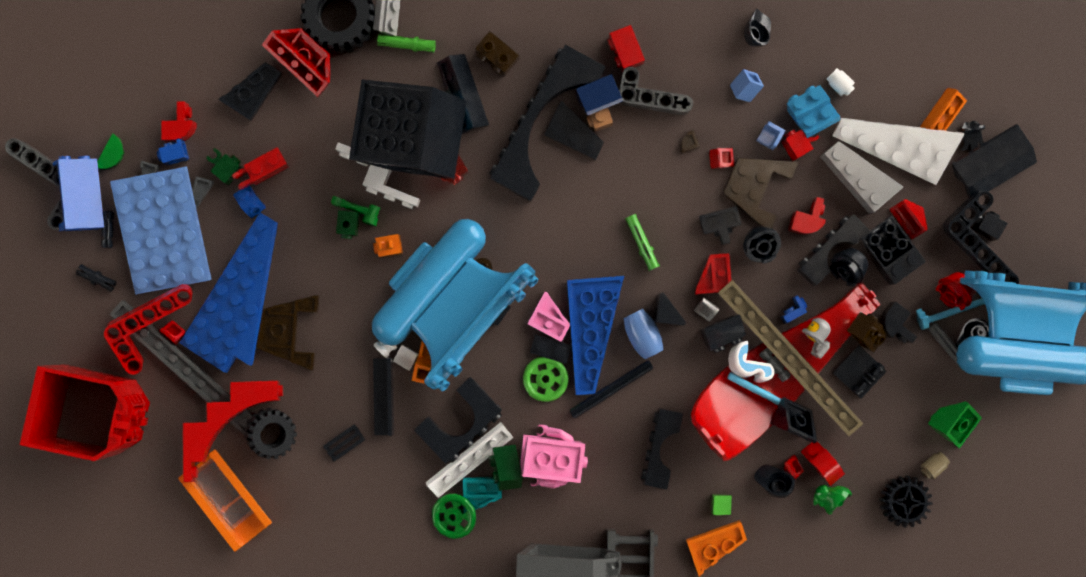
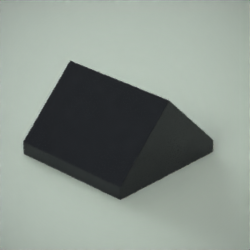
[653,292,686,326]
[770,397,817,443]

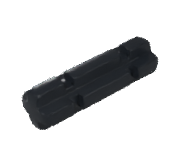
[101,211,114,248]

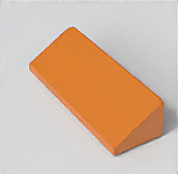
[920,88,967,131]

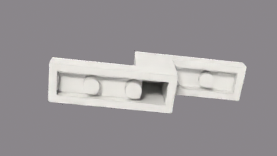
[335,142,421,209]

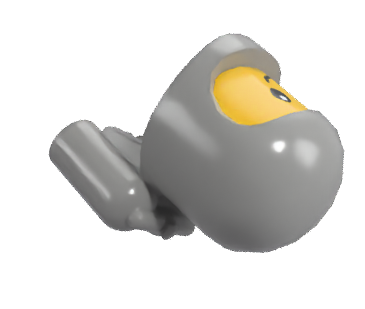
[802,318,831,359]

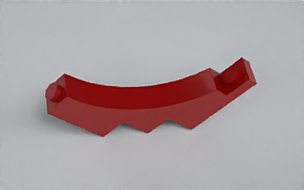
[183,381,284,482]

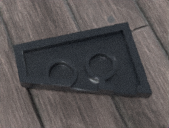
[218,62,283,121]

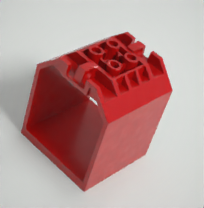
[20,364,150,461]

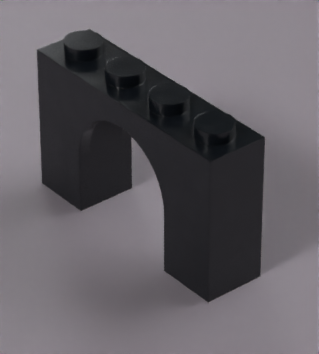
[414,377,502,464]

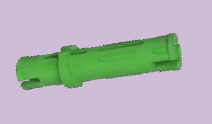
[377,34,436,53]
[625,214,660,271]

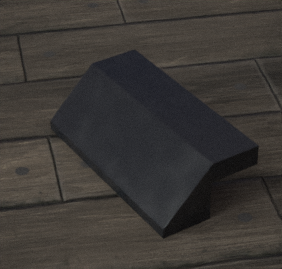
[951,124,1037,197]

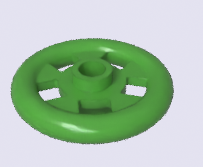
[523,356,569,402]

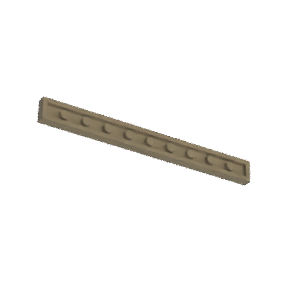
[718,280,863,436]

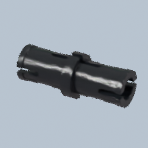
[76,264,117,292]

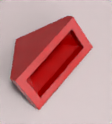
[889,199,928,239]

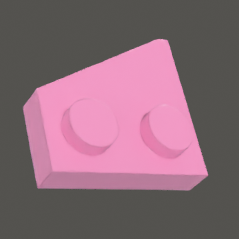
[528,292,570,342]

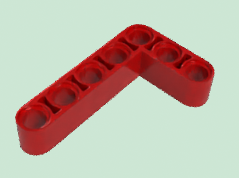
[104,284,193,375]

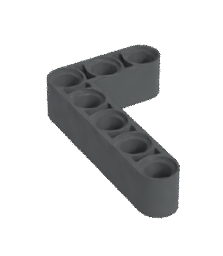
[5,138,63,231]

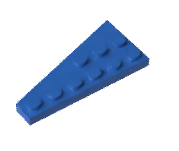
[567,276,624,395]

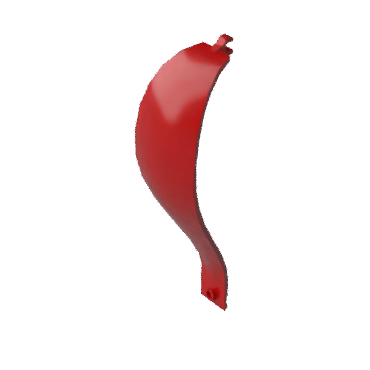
[691,283,881,461]

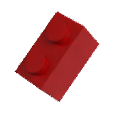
[607,25,645,72]

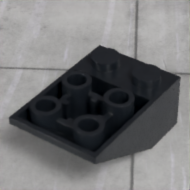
[860,215,926,285]

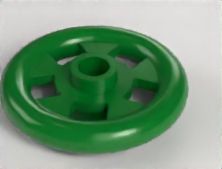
[432,494,476,539]

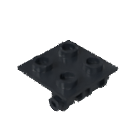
[833,345,887,399]

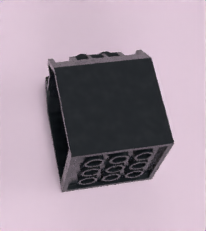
[349,79,467,179]

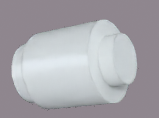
[826,68,855,96]

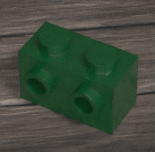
[489,445,523,491]

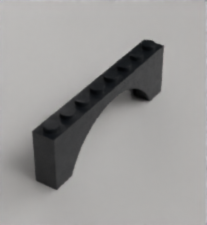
[489,44,605,202]

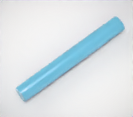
[727,372,781,405]

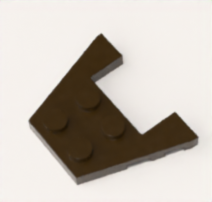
[723,158,798,228]
[257,295,319,370]

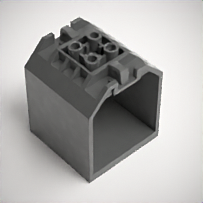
[516,543,621,577]

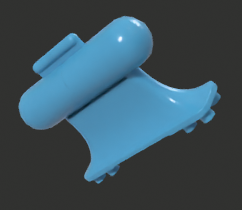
[371,219,538,392]
[956,271,1086,395]

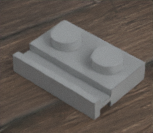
[373,0,400,36]

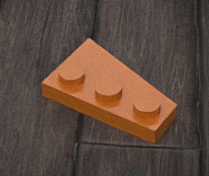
[686,520,747,576]

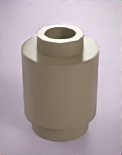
[920,451,950,480]

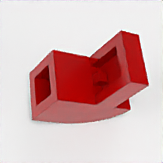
[161,101,197,143]
[788,197,826,235]
[801,441,845,486]

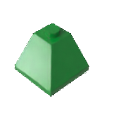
[928,401,982,449]

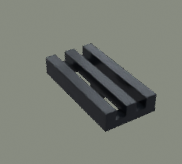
[323,424,366,462]

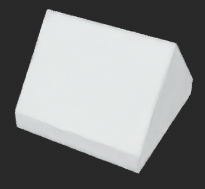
[694,297,719,322]

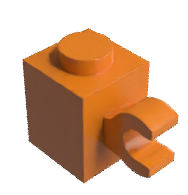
[373,234,403,258]

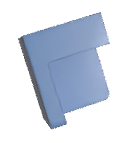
[730,69,764,102]
[756,121,786,150]

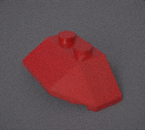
[262,28,330,97]

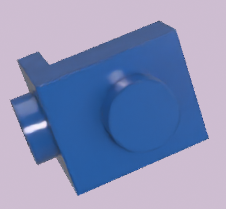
[233,186,266,218]

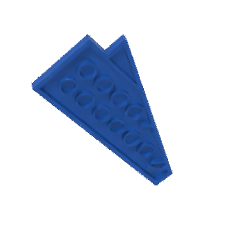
[180,212,278,373]

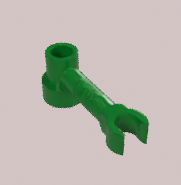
[331,196,380,227]

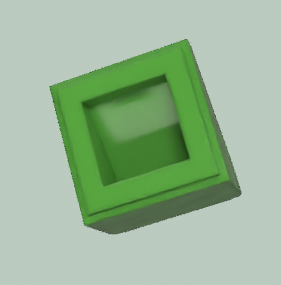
[711,494,732,515]

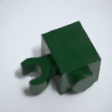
[206,148,243,185]

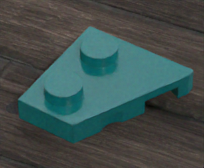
[463,477,502,513]

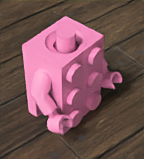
[520,425,588,489]

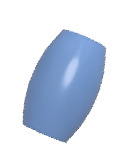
[624,309,664,359]

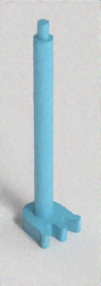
[916,298,985,330]

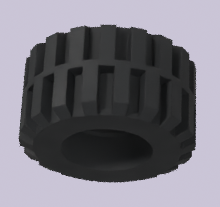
[244,408,297,459]

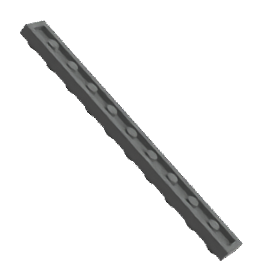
[110,300,267,435]

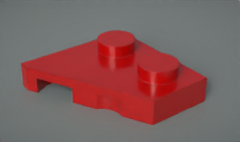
[695,253,731,294]

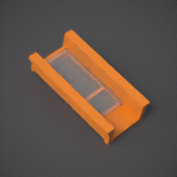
[178,449,273,552]

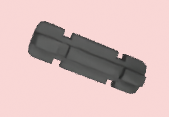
[759,348,791,382]

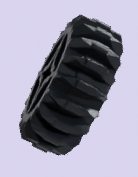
[879,475,933,528]

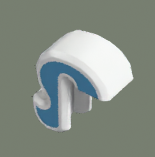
[728,341,774,383]

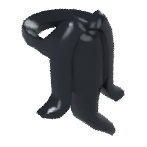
[961,120,985,151]

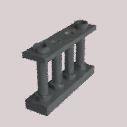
[607,529,658,577]

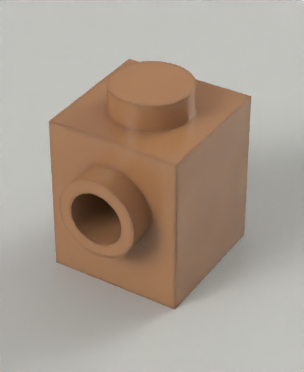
[586,108,613,132]

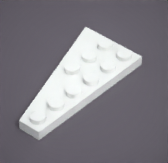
[832,118,964,185]

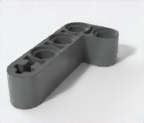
[619,67,693,115]

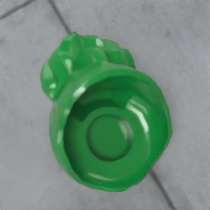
[813,484,852,515]

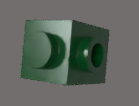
[336,210,360,239]

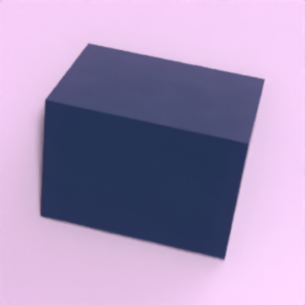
[576,74,623,116]

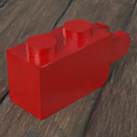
[232,147,289,190]

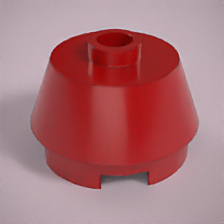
[936,272,975,310]

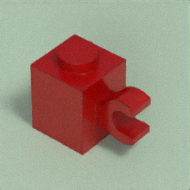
[781,129,819,161]

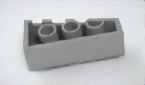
[820,141,903,214]

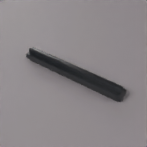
[570,360,653,418]

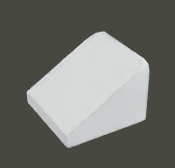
[393,345,418,371]

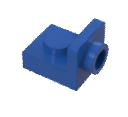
[780,295,807,324]

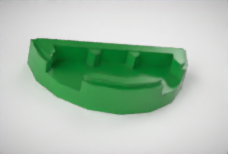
[97,133,124,170]

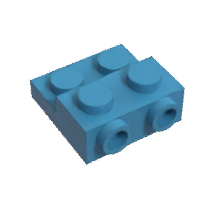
[787,85,840,138]

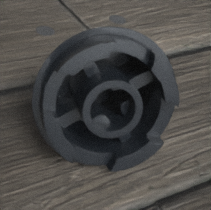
[743,226,781,264]
[830,248,869,287]

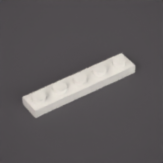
[425,422,513,498]

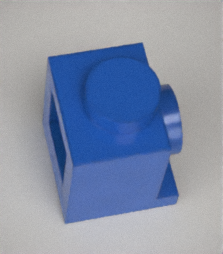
[157,139,190,166]

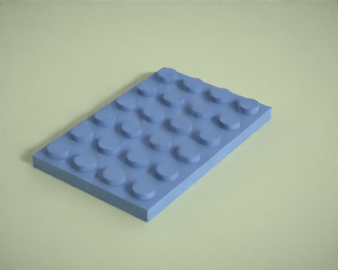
[110,167,212,295]

